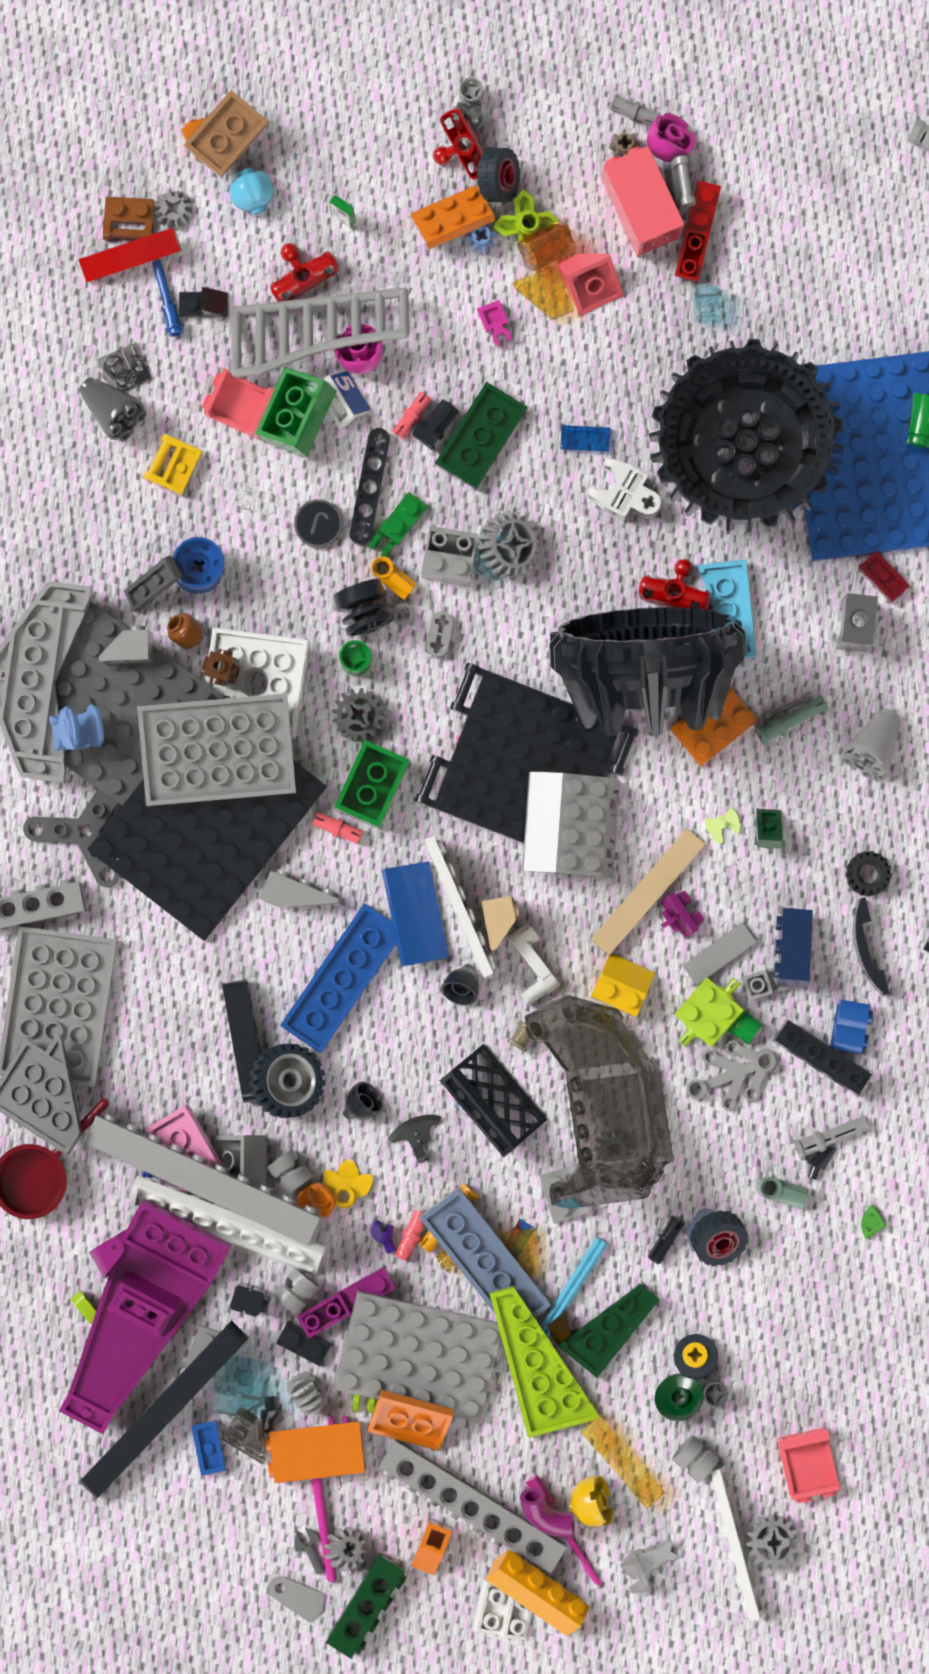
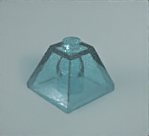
[213,1356,273,1417]

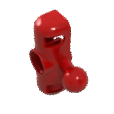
[433,107,484,180]
[270,243,340,302]
[638,559,712,610]

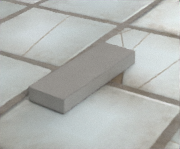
[682,922,757,986]

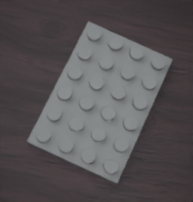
[137,693,296,806]
[0,926,118,1087]
[333,1290,501,1422]

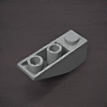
[259,869,340,909]

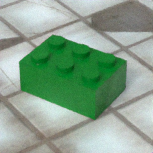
[255,367,337,457]
[334,740,410,830]

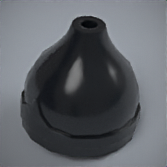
[441,964,479,1005]
[343,1082,383,1120]

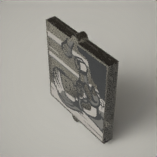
[97,343,152,392]

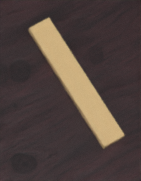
[590,829,705,956]

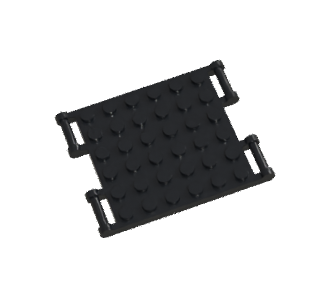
[414,662,640,844]

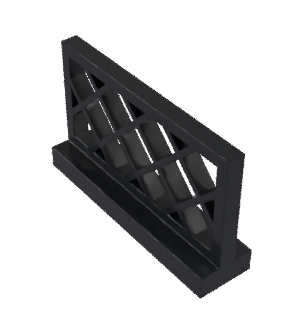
[439,1044,547,1158]

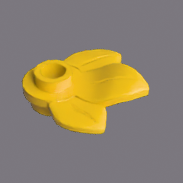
[323,1159,373,1209]

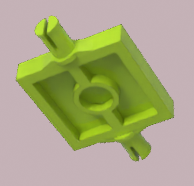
[675,977,745,1047]

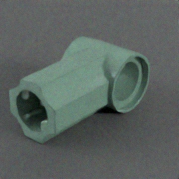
[756,1176,808,1209]

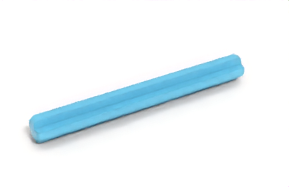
[540,1237,607,1338]

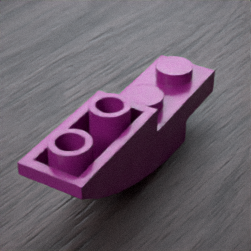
[296,1266,397,1338]

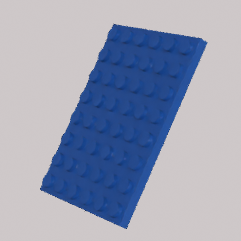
[804,351,929,561]

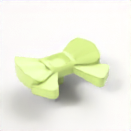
[705,808,741,843]

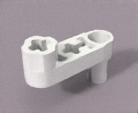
[508,922,560,1006]

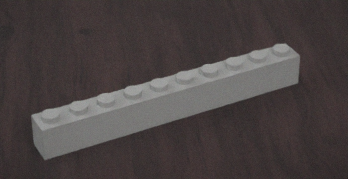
[84,1113,325,1246]

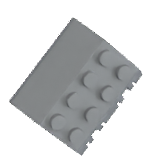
[522,772,620,879]

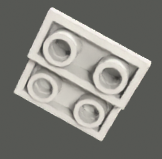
[473,1579,532,1641]

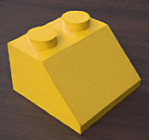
[590,953,655,1018]

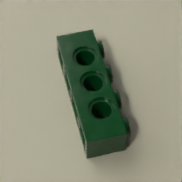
[325,1552,407,1659]

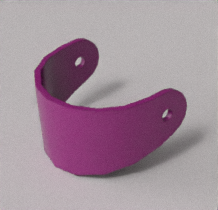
[89,1229,127,1279]

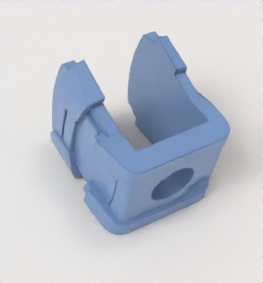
[49,704,104,751]

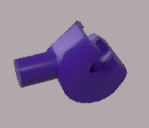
[369,1219,396,1254]

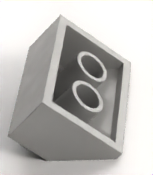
[211,1135,267,1210]

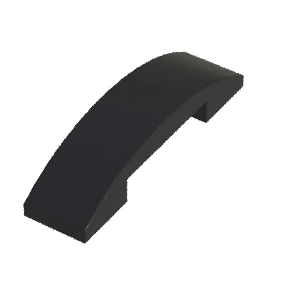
[853,897,890,996]

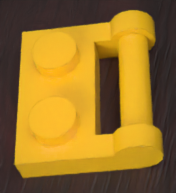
[142,434,203,496]

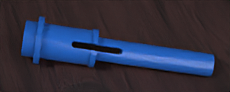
[152,260,184,337]

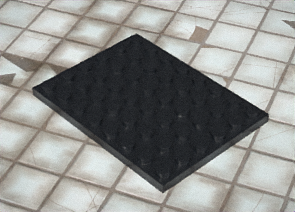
[87,694,328,941]

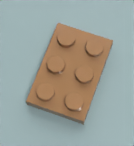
[184,90,269,178]

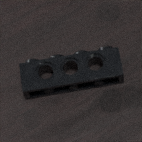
[772,1020,872,1095]

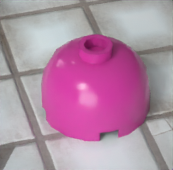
[647,113,696,162]
[334,324,384,374]

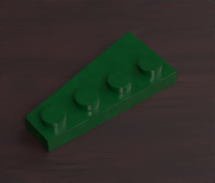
[558,1283,660,1378]

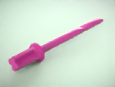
[525,1474,602,1586]

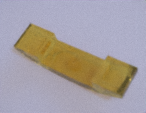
[581,1415,666,1509]

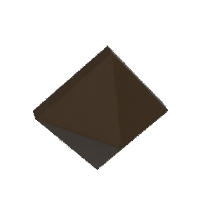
[546,1311,577,1345]

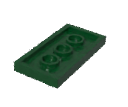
[435,381,528,490]

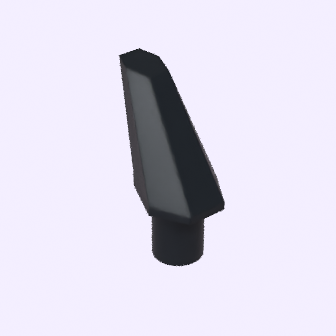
[807,1146,837,1180]
[259,1396,280,1435]

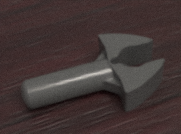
[294,1527,325,1575]

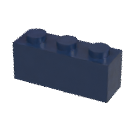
[773,908,813,988]

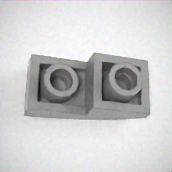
[742,968,794,1001]

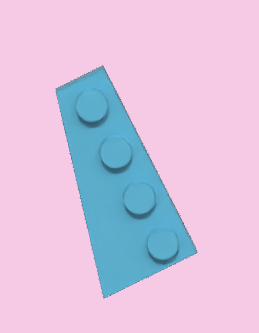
[697,559,757,659]

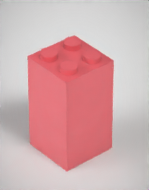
[601,146,684,257]

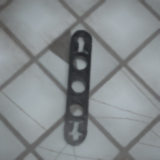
[350,428,390,546]

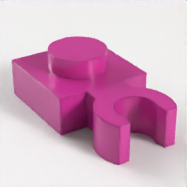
[477,300,511,347]

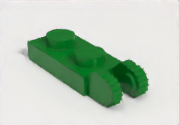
[368,492,428,557]

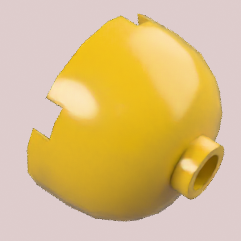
[569,1475,614,1527]

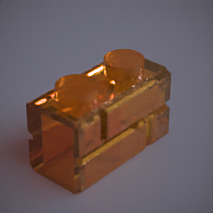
[517,221,577,272]

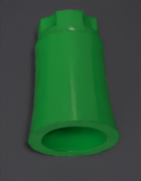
[907,393,929,448]

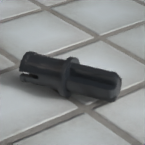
[648,1216,685,1264]

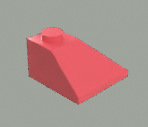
[557,254,624,316]

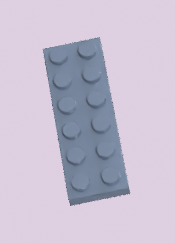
[420,1186,551,1317]

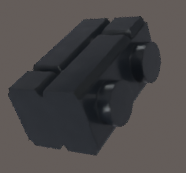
[230,1282,271,1317]

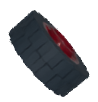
[477,148,520,203]
[690,1210,749,1266]

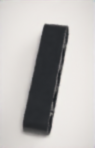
[222,979,261,1103]

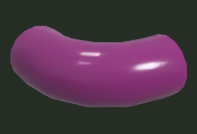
[520,1488,574,1538]

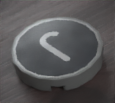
[294,499,343,549]

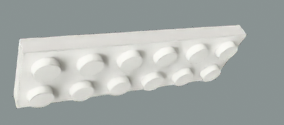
[425,836,496,979]

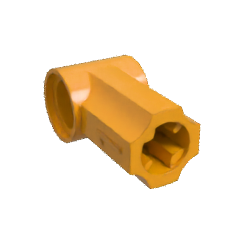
[371,556,417,601]

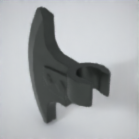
[388,1115,441,1163]

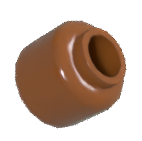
[167,613,204,649]

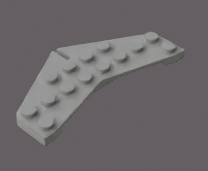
[0,582,93,783]

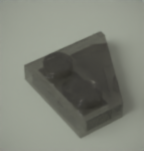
[221,1407,268,1465]

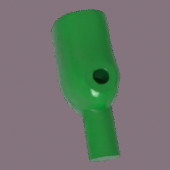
[727,1008,763,1045]

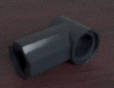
[412,399,459,450]

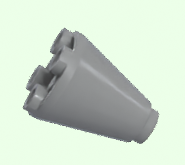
[841,708,900,780]

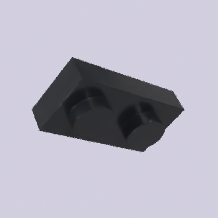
[276,1321,332,1367]

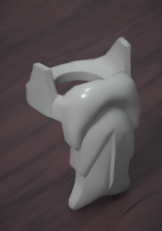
[620,1539,678,1594]

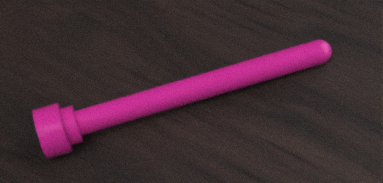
[311,1478,337,1583]

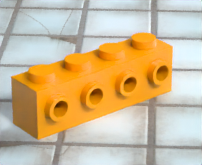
[485,1549,590,1636]

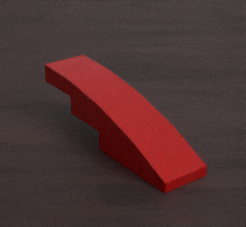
[78,227,182,283]

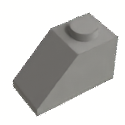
[99,626,153,664]

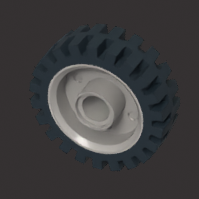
[249,1043,325,1118]

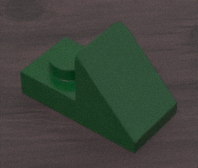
[754,808,783,849]

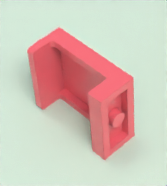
[202,368,274,440]
[776,1427,841,1503]

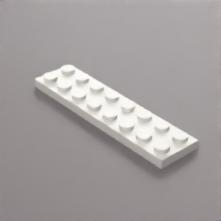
[129,1176,326,1276]

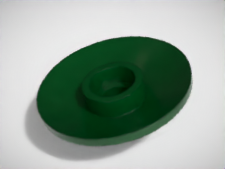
[654,1373,704,1421]

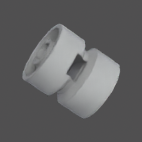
[267,1148,313,1195]
[273,1267,320,1315]
[672,1435,719,1483]

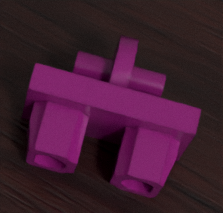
[660,891,704,939]

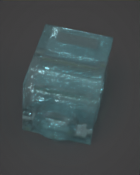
[693,283,720,322]

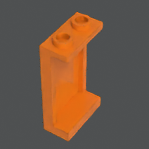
[265,1421,366,1483]

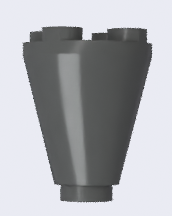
[79,377,147,442]

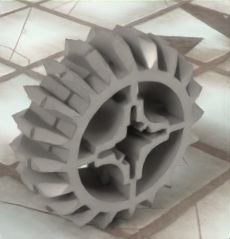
[477,511,543,578]

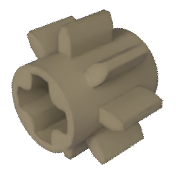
[609,129,640,157]

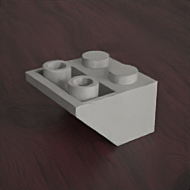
[421,526,478,587]

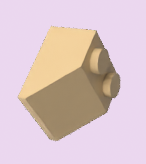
[481,896,519,953]

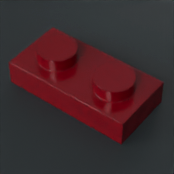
[857,550,910,603]

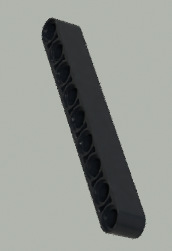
[79,1320,250,1499]

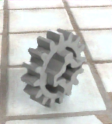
[744,1514,800,1571]

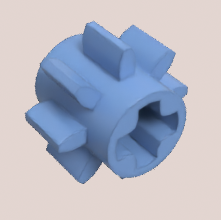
[466,224,496,254]

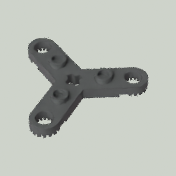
[23,789,120,888]

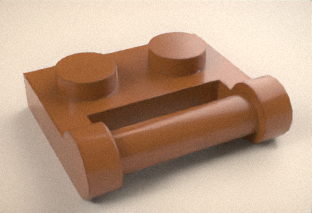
[103,197,155,240]

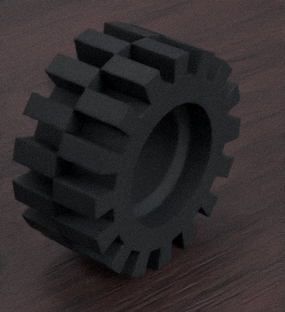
[845,851,892,896]

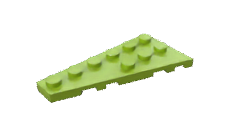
[489,1286,601,1438]

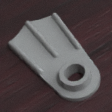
[269,1576,325,1622]

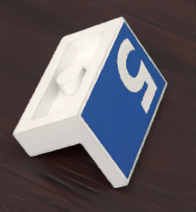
[324,370,372,429]

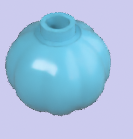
[229,167,274,215]

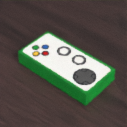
[329,195,356,229]

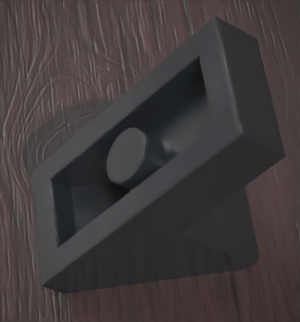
[179,287,228,318]

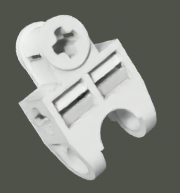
[586,459,661,522]

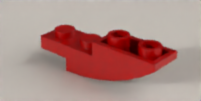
[675,180,721,282]

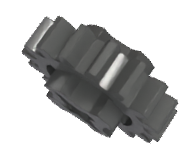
[332,688,385,741]

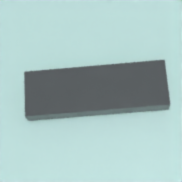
[124,555,182,612]

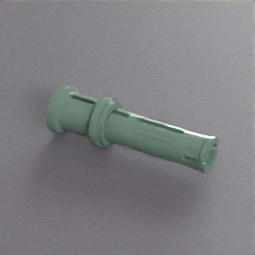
[754,695,828,746]

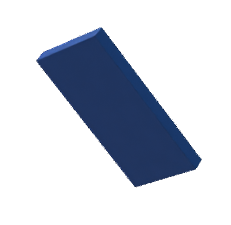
[381,861,449,967]

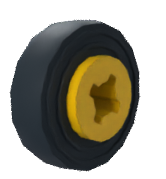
[673,1334,719,1380]

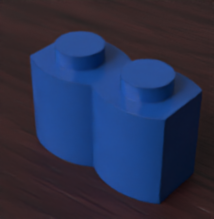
[830,999,873,1054]

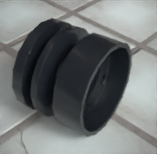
[333,579,395,637]

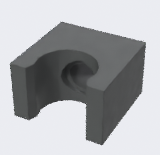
[836,593,878,652]

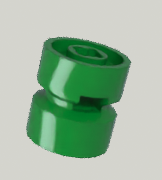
[339,640,372,676]

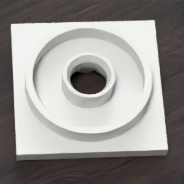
[205,627,310,738]

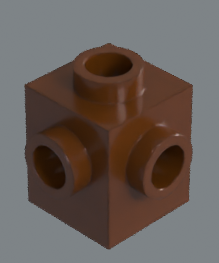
[202,649,240,686]

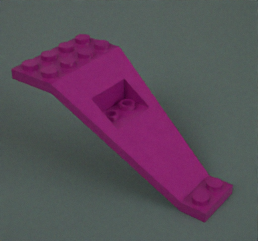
[59,1198,232,1434]

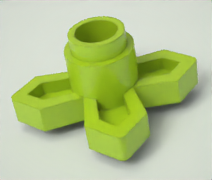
[492,190,559,258]

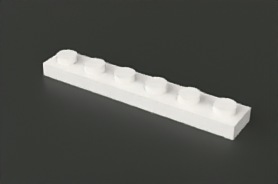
[709,1464,765,1620]

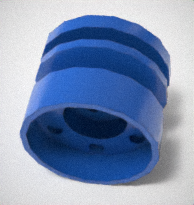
[173,537,224,594]

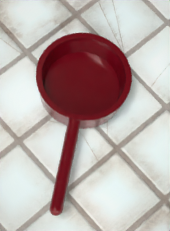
[0,1098,110,1220]

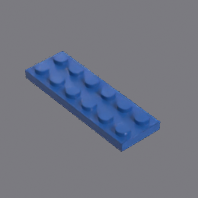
[279,903,397,1054]

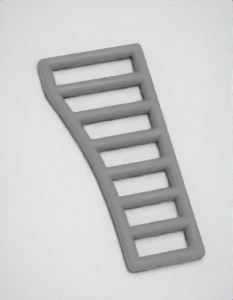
[231,288,410,378]

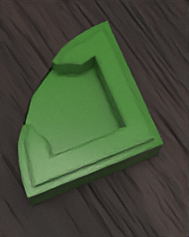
[861,1204,887,1239]

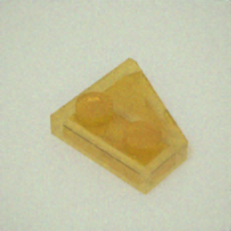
[512,265,574,320]
[496,1228,541,1277]

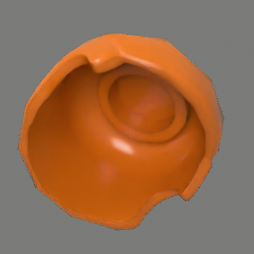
[296,1183,337,1218]

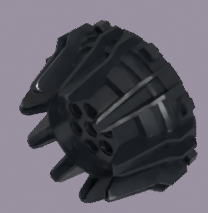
[649,339,844,536]
[549,607,746,736]

